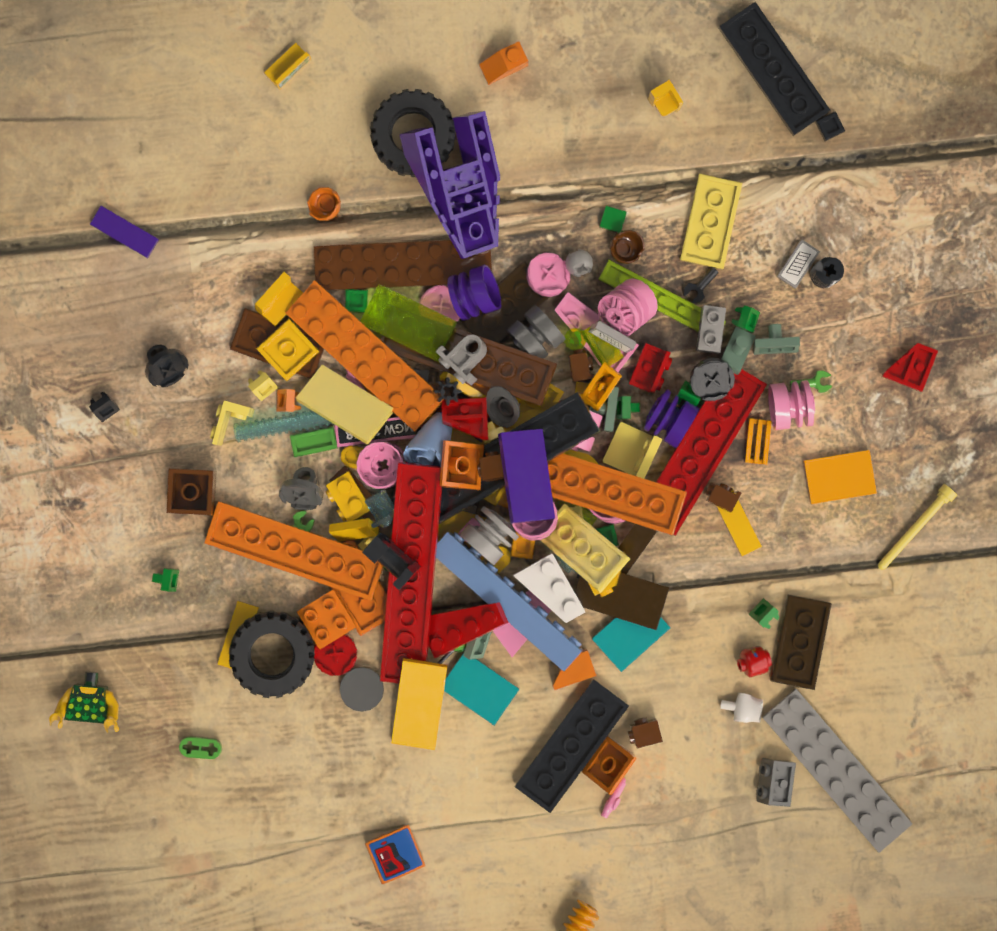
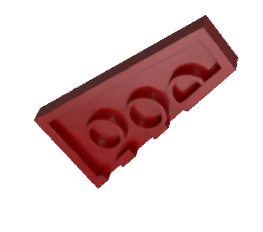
[429,602,509,658]

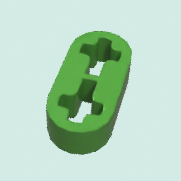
[179,736,222,759]

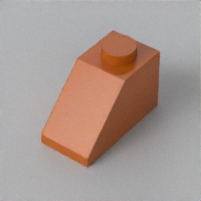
[479,41,529,85]
[552,647,596,690]

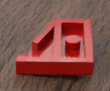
[881,343,938,392]
[442,398,488,440]

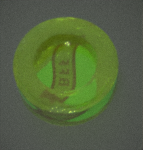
[564,328,587,350]

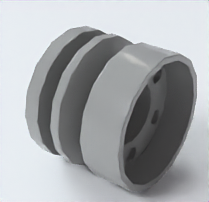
[459,506,519,565]

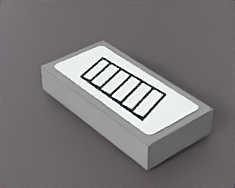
[777,240,820,289]
[588,321,636,353]

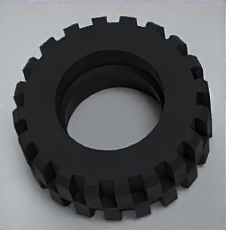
[370,89,455,177]
[229,611,314,698]

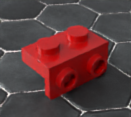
[629,343,673,394]

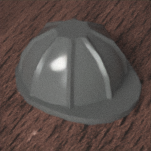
[486,386,520,428]

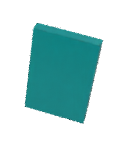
[592,617,671,672]
[444,653,519,726]

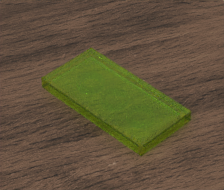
[360,284,457,361]

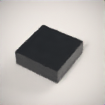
[815,112,845,142]

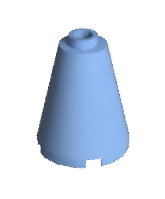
[403,412,452,467]

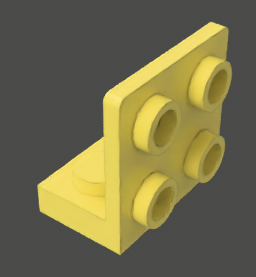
[210,401,255,446]
[603,422,662,479]

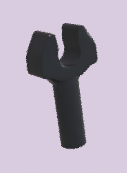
[683,267,719,304]

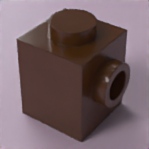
[477,451,504,482]
[628,717,663,749]

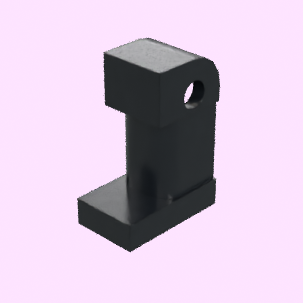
[362,533,421,590]

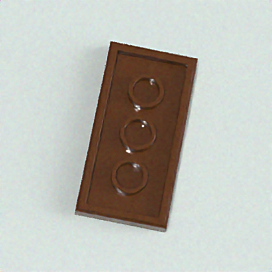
[230,308,324,379]

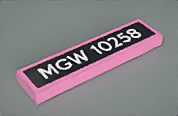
[335,417,424,447]

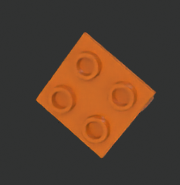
[297,589,357,649]

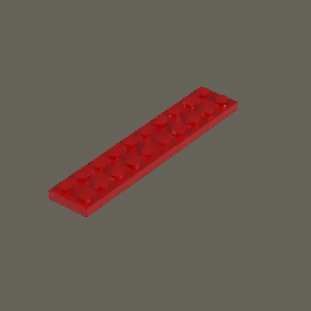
[380,462,442,684]

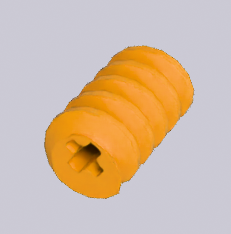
[559,899,599,931]

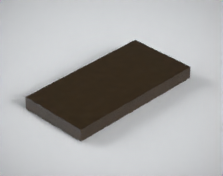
[459,260,550,343]
[575,572,670,630]
[770,594,832,690]

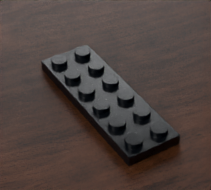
[718,2,831,137]
[514,679,629,813]

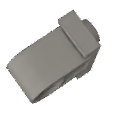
[436,335,487,386]

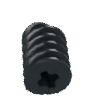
[810,257,844,289]

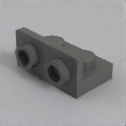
[756,758,796,807]

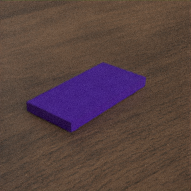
[498,429,555,524]

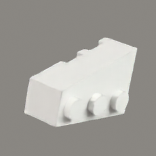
[513,553,585,623]

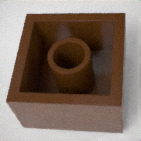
[166,468,217,515]

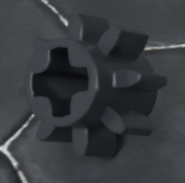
[433,377,462,406]

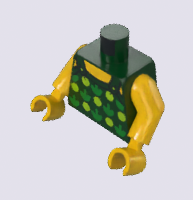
[49,672,119,733]

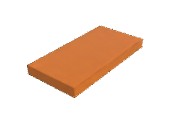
[331,540,387,636]

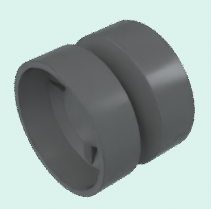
[507,305,566,359]

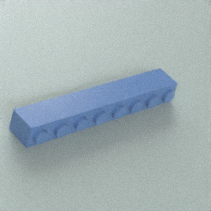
[436,532,583,671]

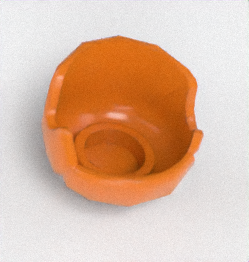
[307,187,341,221]

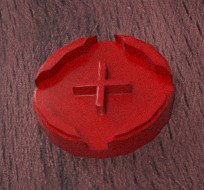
[314,634,358,676]

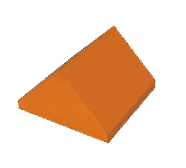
[440,440,484,490]
[582,736,637,795]

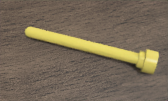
[878,484,957,570]

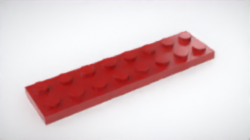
[656,369,767,536]

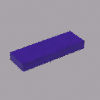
[90,206,159,258]

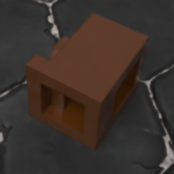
[569,349,595,383]
[705,483,742,513]

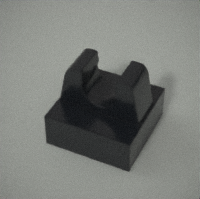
[89,392,120,422]

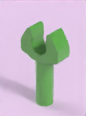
[790,371,832,393]
[293,511,315,531]

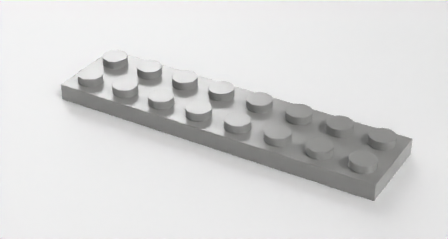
[762,688,912,853]

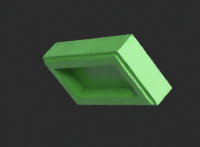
[290,427,338,457]

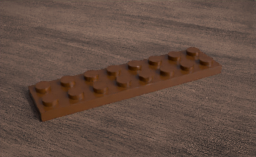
[314,240,492,291]
[380,307,557,407]

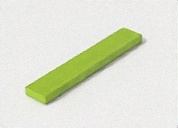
[598,260,726,332]

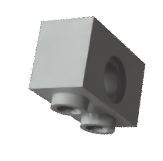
[696,305,726,354]

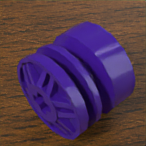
[448,265,501,321]
[643,389,699,448]

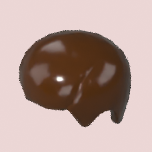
[609,230,645,264]

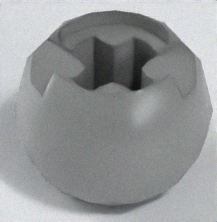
[565,249,593,277]

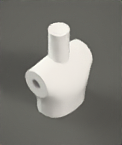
[721,693,763,723]

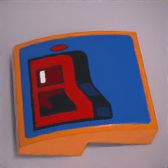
[365,825,426,884]

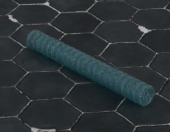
[233,410,335,443]

